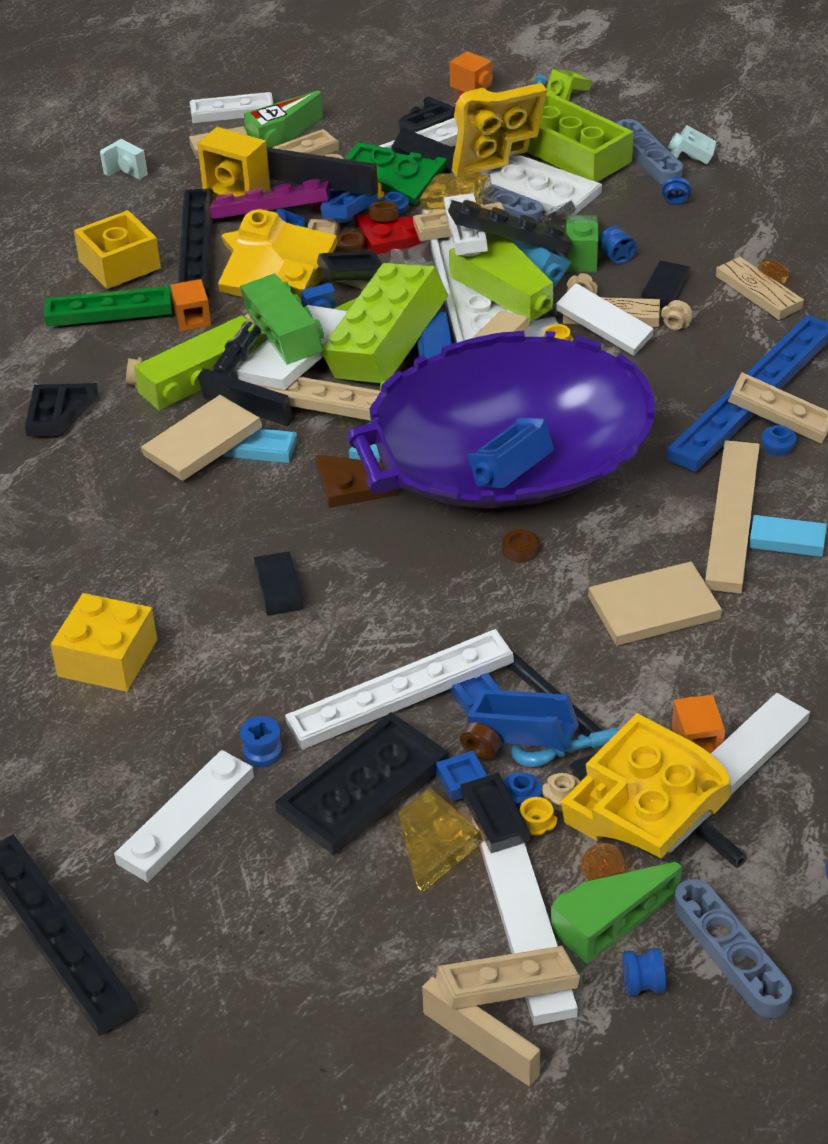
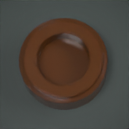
[369,201,399,222]
[335,231,365,252]
[502,529,539,563]
[460,722,502,760]

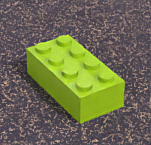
[528,92,634,182]
[321,263,448,383]

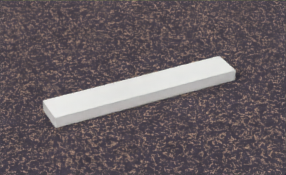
[285,629,514,750]
[668,693,810,853]
[472,817,578,1026]

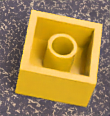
[197,127,271,197]
[74,210,161,289]
[50,593,157,692]

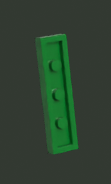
[44,286,172,327]

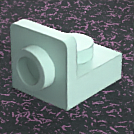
[668,125,716,164]
[100,139,148,180]

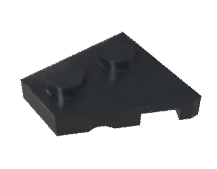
[398,96,455,132]

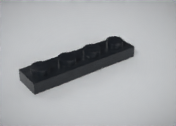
[448,200,573,254]

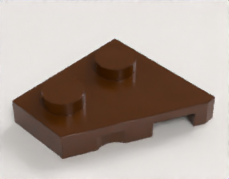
[315,455,397,508]

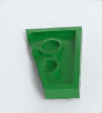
[345,142,447,206]

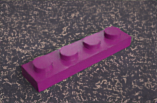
[210,179,331,219]

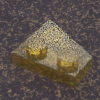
[398,787,484,892]

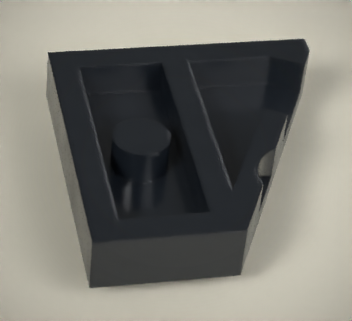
[25,383,99,437]

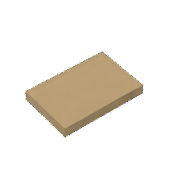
[141,395,262,481]
[588,561,722,646]

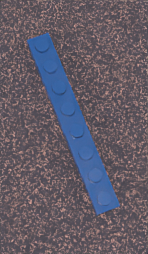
[666,315,828,472]

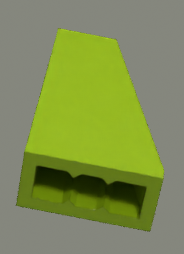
[449,232,553,322]

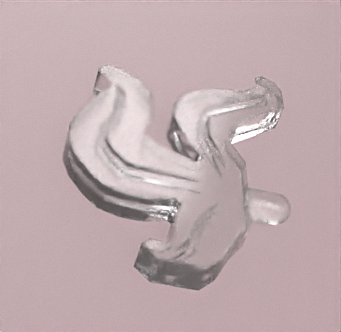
[390,240,435,266]

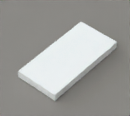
[473,154,602,219]
[232,305,347,390]

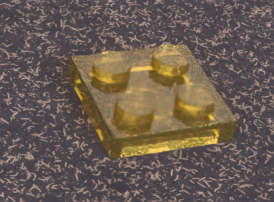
[420,172,492,210]

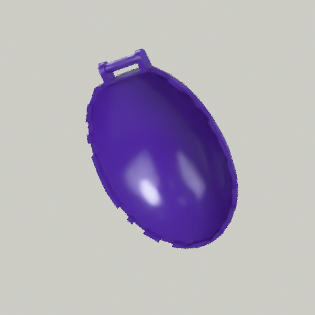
[346,331,655,509]

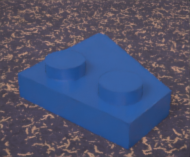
[321,189,378,223]

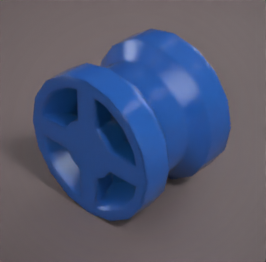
[598,226,636,265]
[240,716,282,767]
[622,948,666,997]

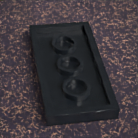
[275,712,449,856]

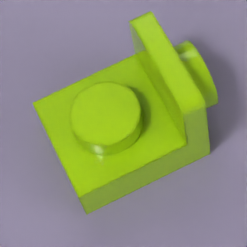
[546,69,593,101]

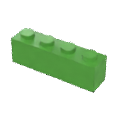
[240,273,324,365]

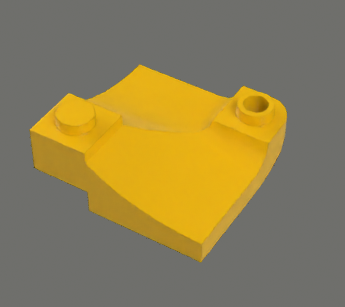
[452,83,547,178]
[218,209,337,300]
[561,713,731,858]

